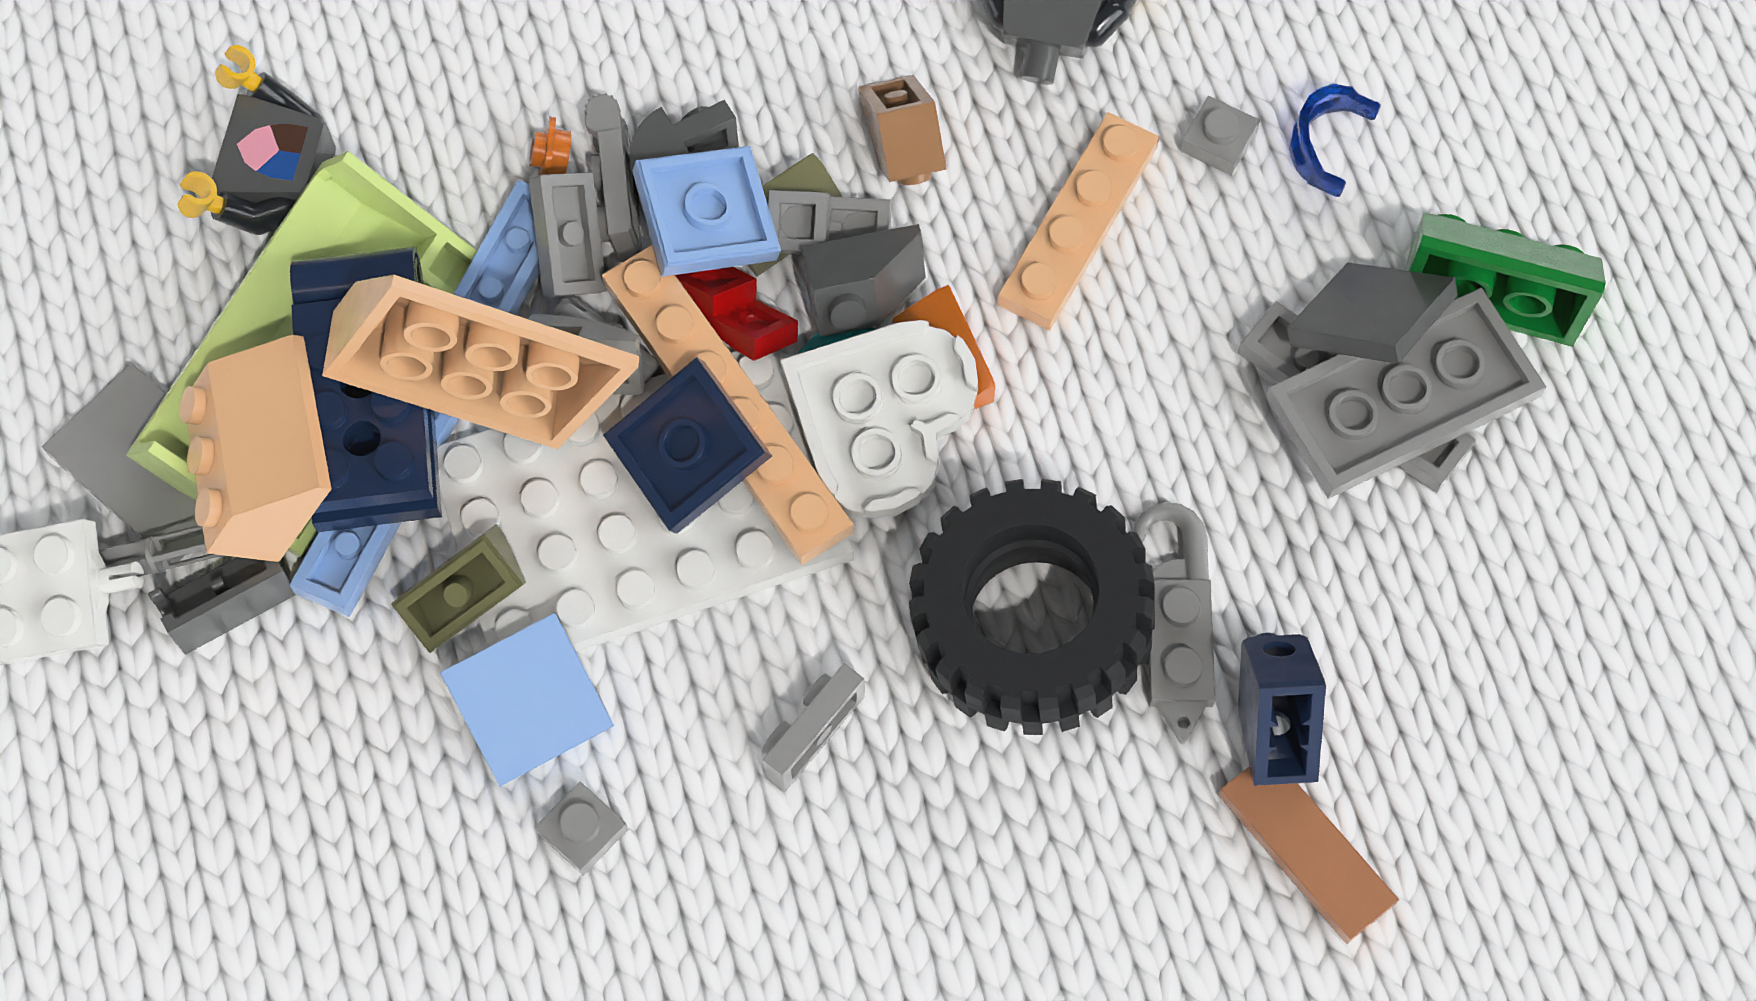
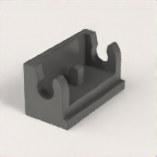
[148,557,296,655]

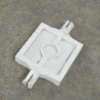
[0,519,145,665]

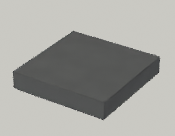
[1287,262,1458,364]

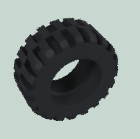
[909,479,1155,735]

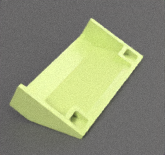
[126,151,477,557]

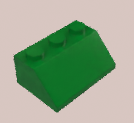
[1405,212,1606,347]

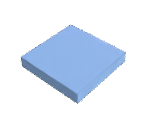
[632,146,781,277]
[440,613,614,786]

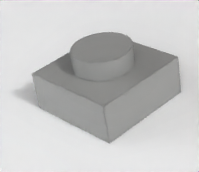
[1180,95,1260,176]
[535,781,629,876]

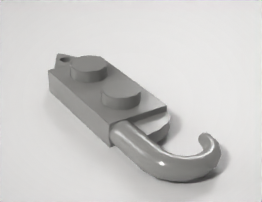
[1134,502,1216,745]

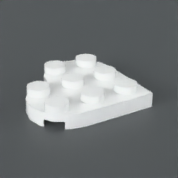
[781,320,978,519]

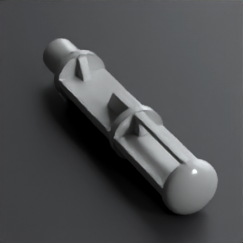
[99,525,225,577]

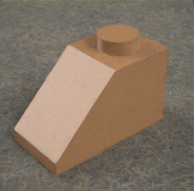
[858,75,947,185]

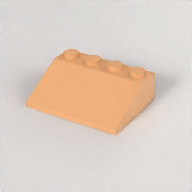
[322,275,639,449]

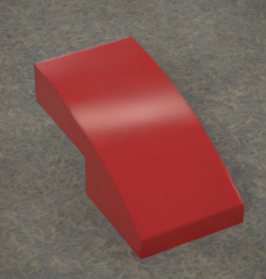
[675,267,798,361]

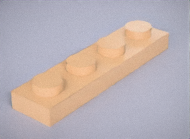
[998,112,1160,331]

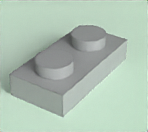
[529,172,607,298]
[762,663,865,793]

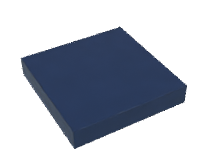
[603,357,772,534]

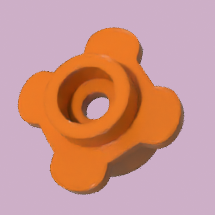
[529,116,571,175]

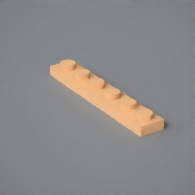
[602,245,854,565]

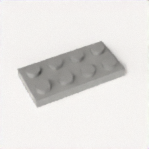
[1266,287,1547,499]

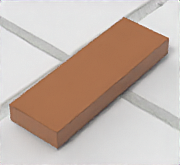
[1218,767,1399,944]

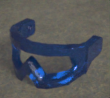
[1289,83,1381,197]

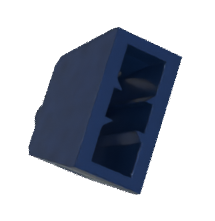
[1238,632,1326,786]

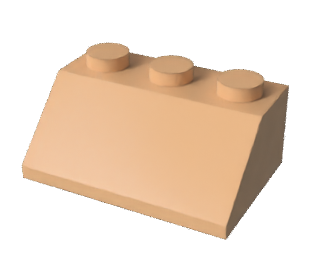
[180,335,331,562]

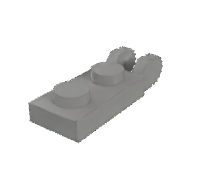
[584,93,643,262]

